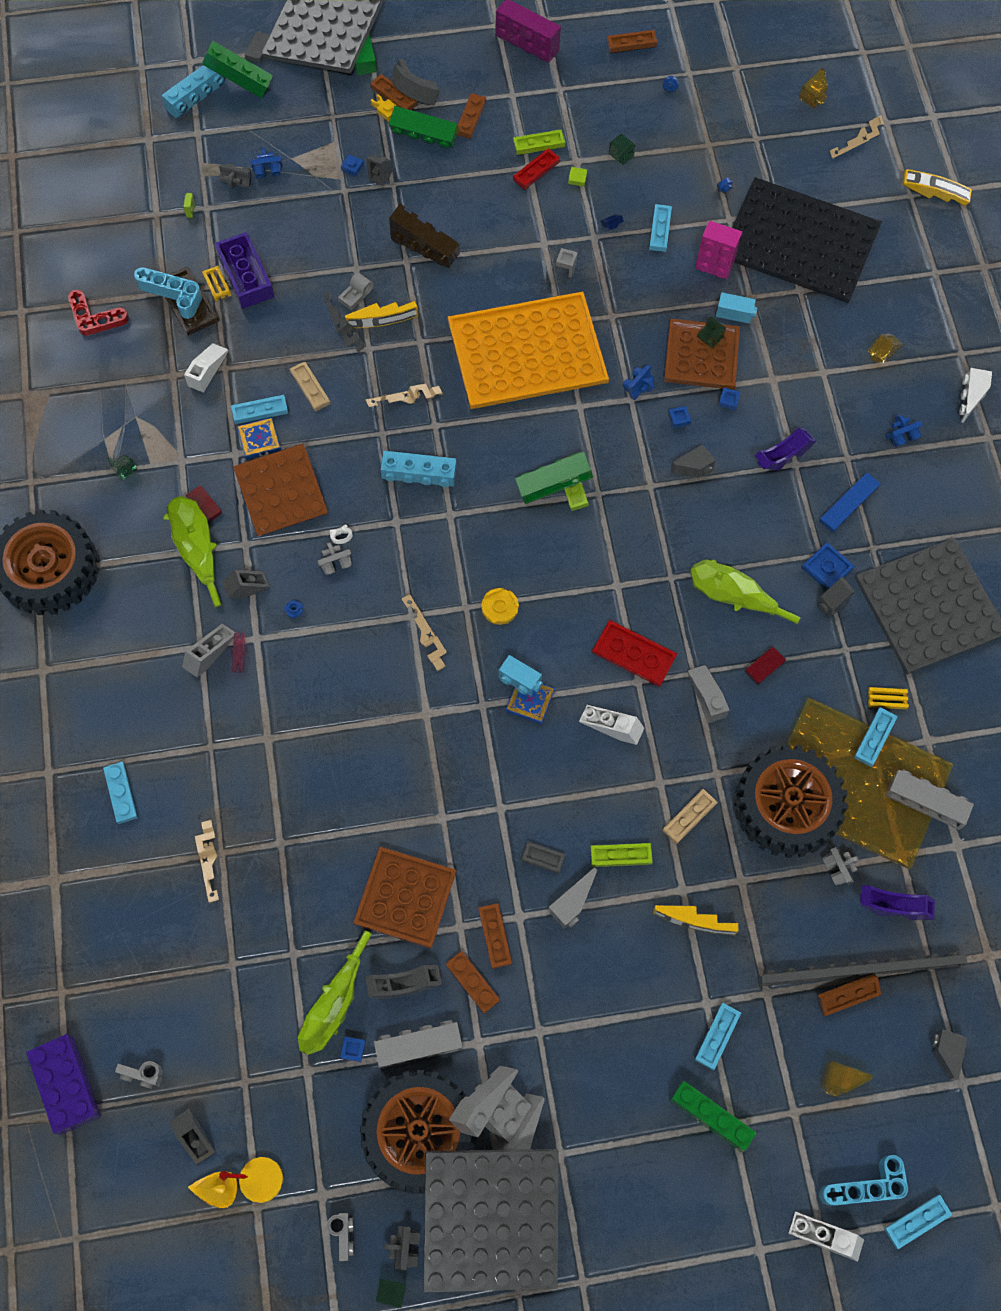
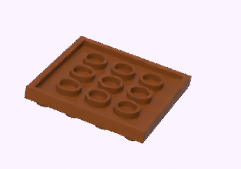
[664,318,740,390]
[233,443,328,537]
[353,847,457,949]

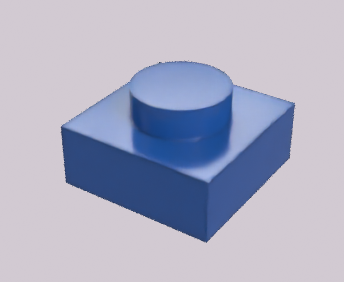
[341,154,364,177]
[718,388,741,411]
[668,406,691,428]
[340,1036,366,1062]

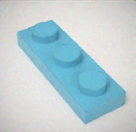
[649,204,672,252]
[231,395,288,424]
[854,707,898,767]
[103,762,138,824]
[695,1003,741,1070]
[884,1195,952,1249]

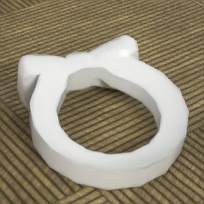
[329,524,353,544]

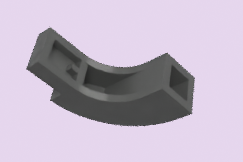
[391,59,439,105]
[365,965,442,1000]

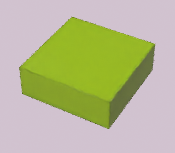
[568,167,588,187]
[183,193,195,218]

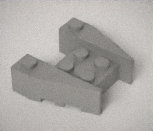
[449,1066,545,1150]

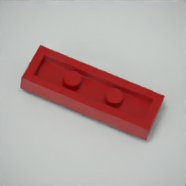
[513,148,560,190]

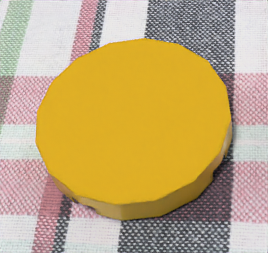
[481,588,519,625]
[239,1157,284,1203]

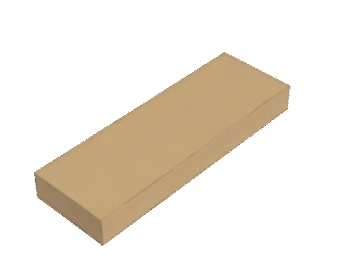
[290,362,331,412]
[662,789,718,845]

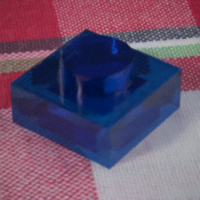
[600,214,624,230]

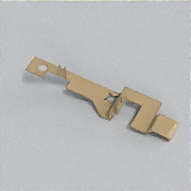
[830,115,884,158]
[366,384,443,407]
[402,594,447,672]
[195,820,219,903]

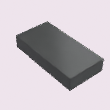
[245,31,270,63]
[521,841,566,874]

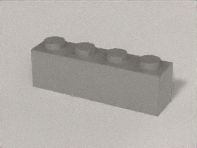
[885,770,974,830]
[374,1020,463,1070]

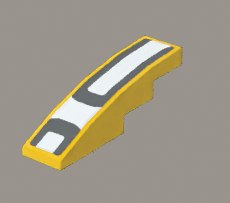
[902,169,972,206]
[345,301,418,328]
[653,905,738,935]

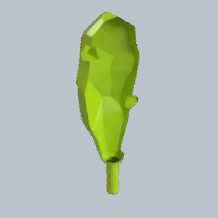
[163,496,222,608]
[690,559,801,624]
[298,930,372,1055]

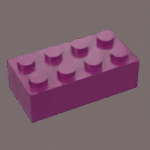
[495,0,561,63]

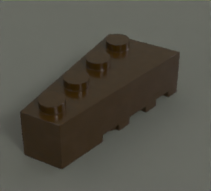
[389,203,460,268]

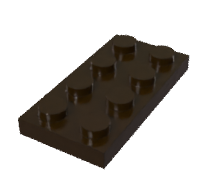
[165,266,219,336]

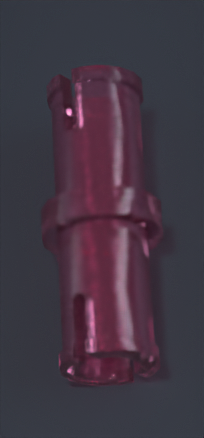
[231,632,246,673]

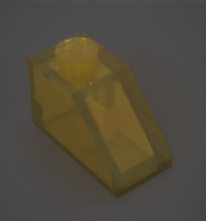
[799,68,828,109]
[868,333,903,363]
[821,1061,873,1097]

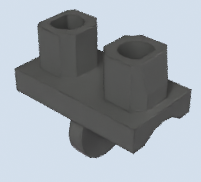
[219,163,251,188]
[383,1226,420,1270]

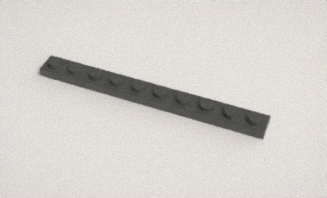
[758,952,968,987]

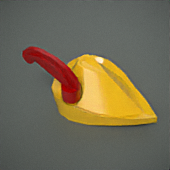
[188,1171,248,1208]

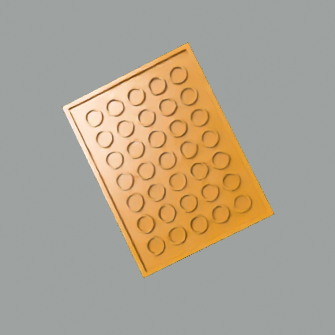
[448,292,609,409]

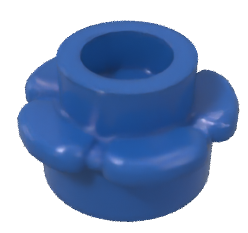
[663,76,679,92]
[717,177,733,193]
[284,600,303,618]

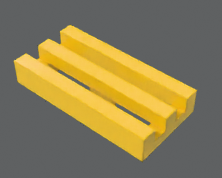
[202,266,231,301]
[868,687,909,710]

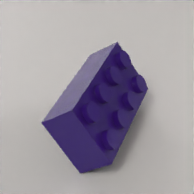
[214,232,274,309]
[26,1034,101,1135]

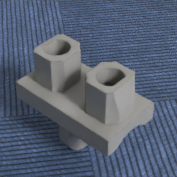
[317,542,352,576]
[822,847,859,886]

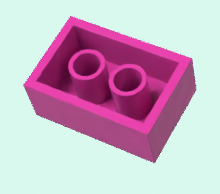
[695,220,742,279]

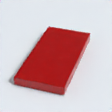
[592,620,677,687]

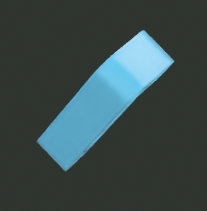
[134,267,202,319]
[819,1155,908,1206]

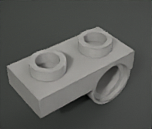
[338,273,374,311]
[115,1061,163,1089]
[327,1213,354,1261]

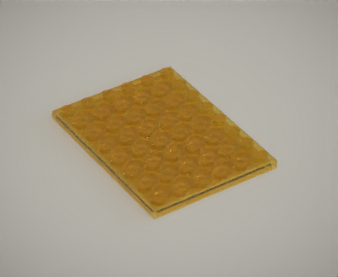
[770,698,954,870]

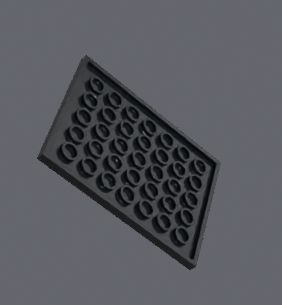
[732,177,882,303]

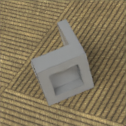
[556,248,578,278]

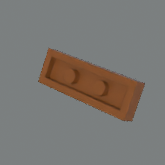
[607,30,657,53]
[370,74,418,110]
[458,93,486,139]
[478,903,512,969]
[445,951,500,1014]
[818,974,882,1016]

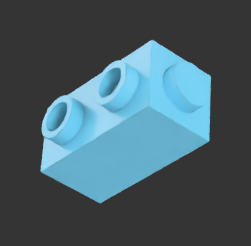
[716,292,757,324]
[498,655,543,696]

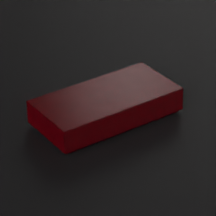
[185,485,222,523]
[745,647,786,685]

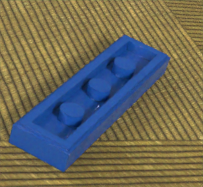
[819,473,881,532]

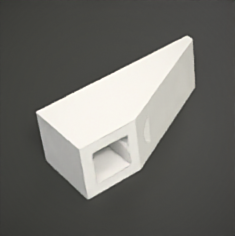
[184,344,229,393]
[959,368,992,423]
[579,705,644,745]
[789,1212,864,1262]

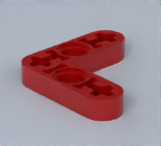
[68,290,129,336]

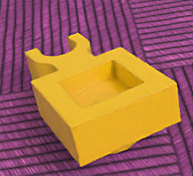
[371,94,397,122]

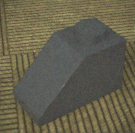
[366,155,392,186]
[671,444,715,478]
[222,570,270,599]
[817,577,855,618]
[931,1029,967,1081]
[170,1109,215,1165]

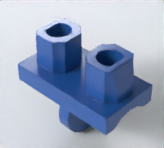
[250,148,282,178]
[623,365,655,400]
[885,415,923,447]

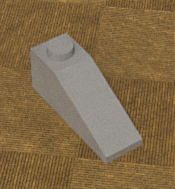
[182,624,237,677]
[687,665,729,723]
[548,867,597,929]

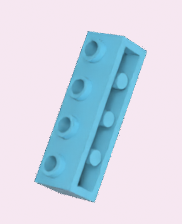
[162,65,226,118]
[381,451,457,487]

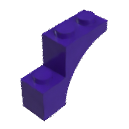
[755,427,817,471]
[860,885,935,920]

